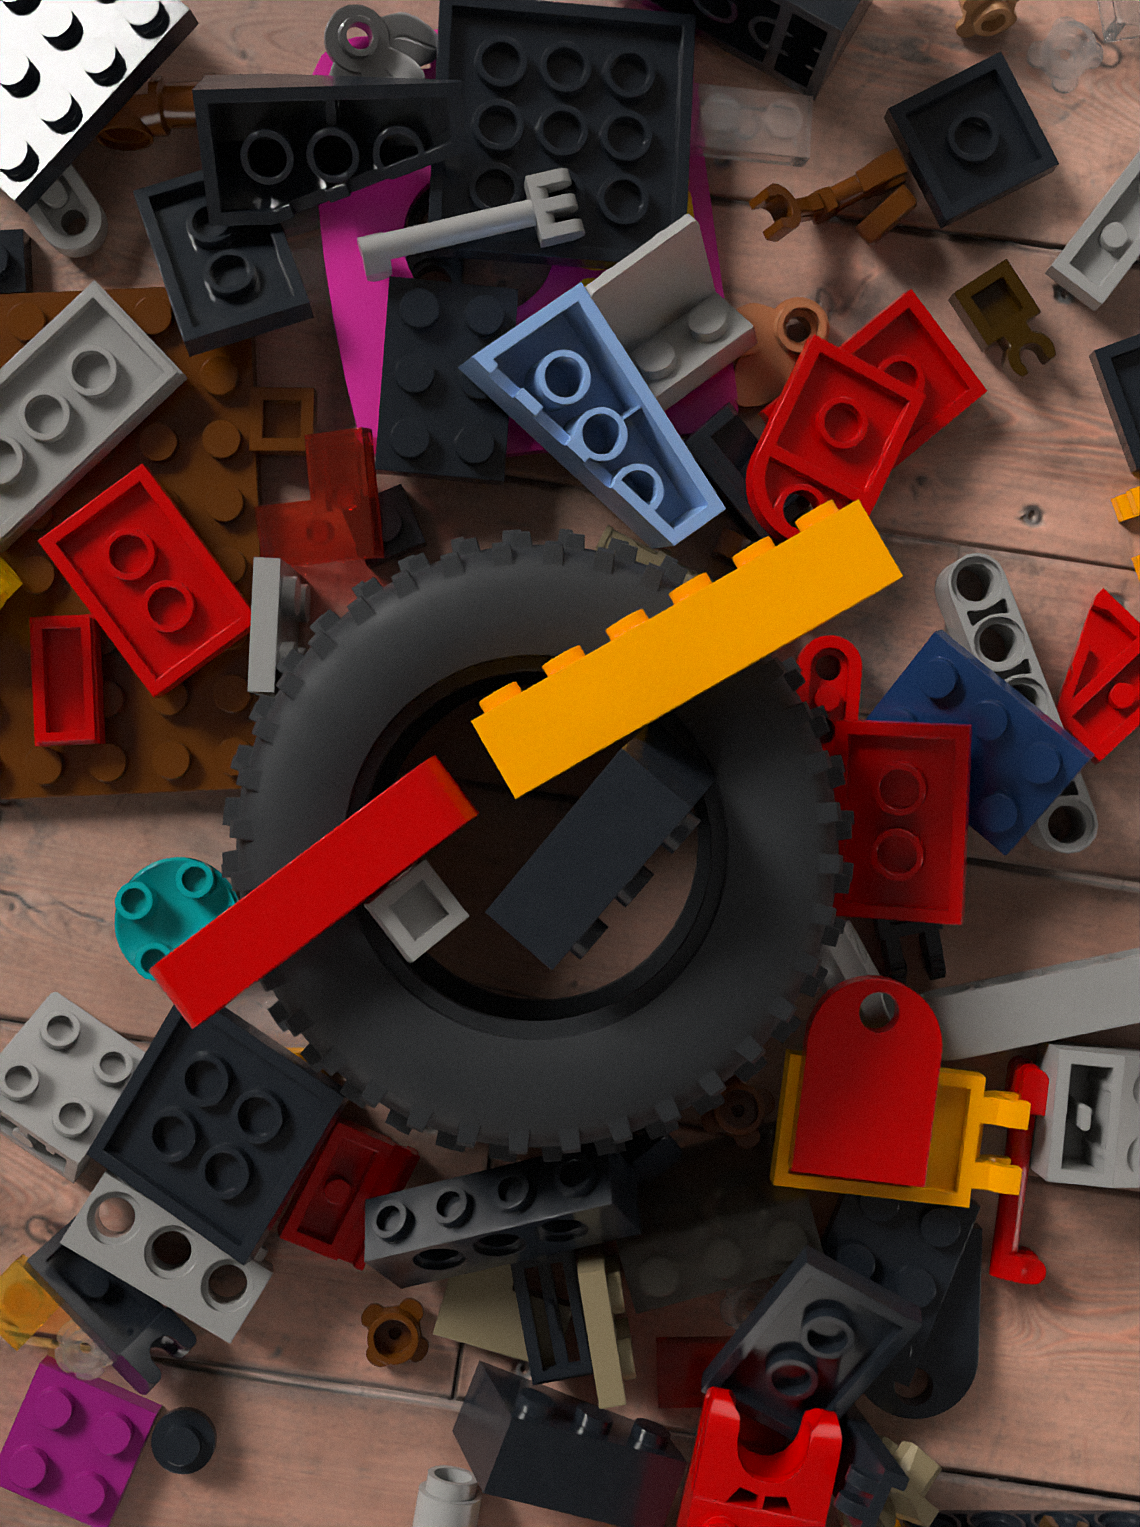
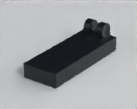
[832,1403,910,1527]

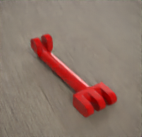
[989,1055,1049,1285]

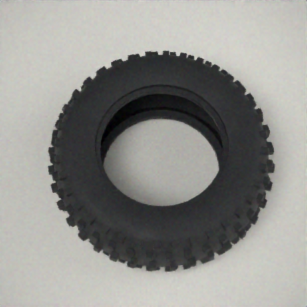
[221,529,855,1162]

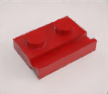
[277,1116,420,1271]

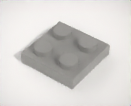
[247,557,311,699]

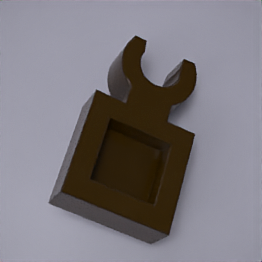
[948,259,1056,383]

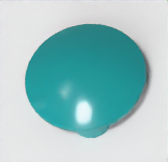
[115,857,239,981]

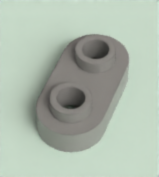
[28,163,108,258]

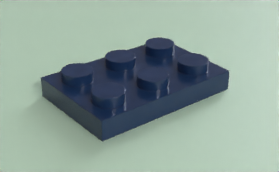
[865,630,1095,856]

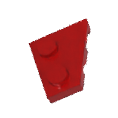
[1055,588,1140,765]

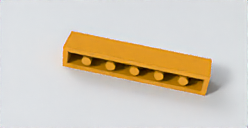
[471,499,903,799]

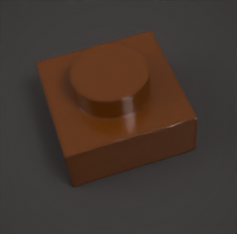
[249,387,318,456]

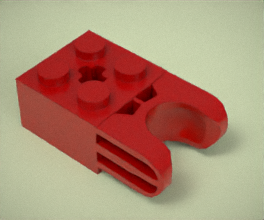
[675,1386,842,1527]

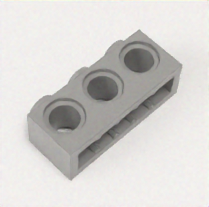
[60,1169,273,1344]

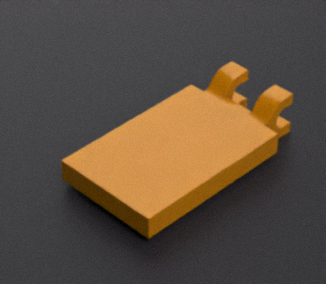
[770,1049,1031,1208]

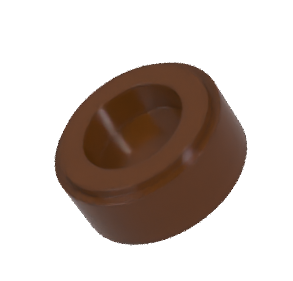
[854,184,918,246]

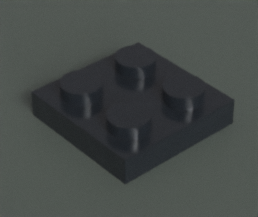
[884,51,1059,229]

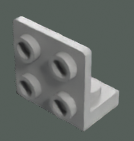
[585,214,758,411]
[0,992,145,1184]

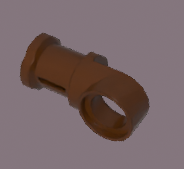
[96,73,216,151]

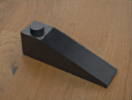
[192,73,465,226]

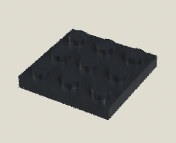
[86,1005,349,1266]

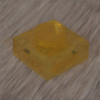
[0,1254,60,1351]

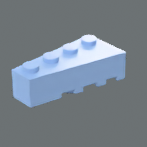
[458,282,726,549]

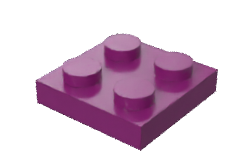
[0,1355,162,1527]

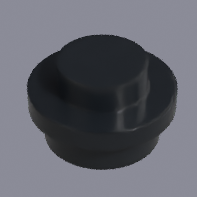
[151,1407,217,1475]

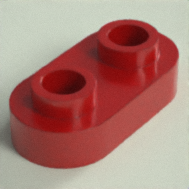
[795,635,862,756]

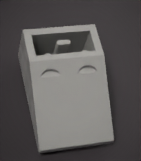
[1029,1040,1140,1188]

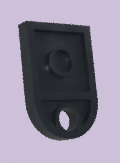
[863,1222,983,1419]

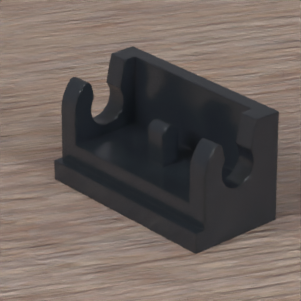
[683,402,810,543]

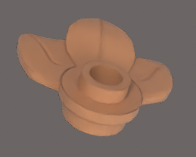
[734,297,830,407]

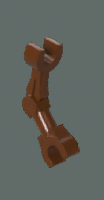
[749,148,908,242]

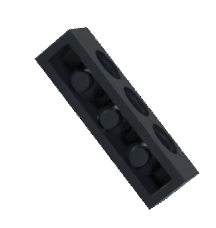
[364,1143,642,1289]

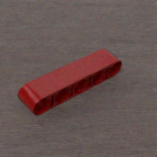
[149,755,479,1029]

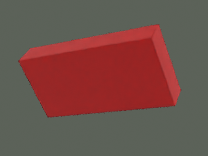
[29,614,106,747]

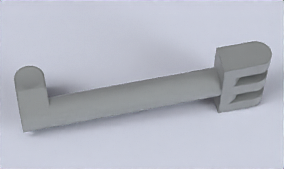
[357,168,585,282]

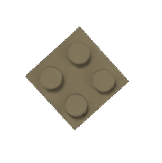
[577,1243,636,1409]

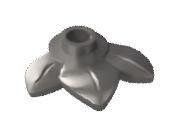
[324,4,438,79]

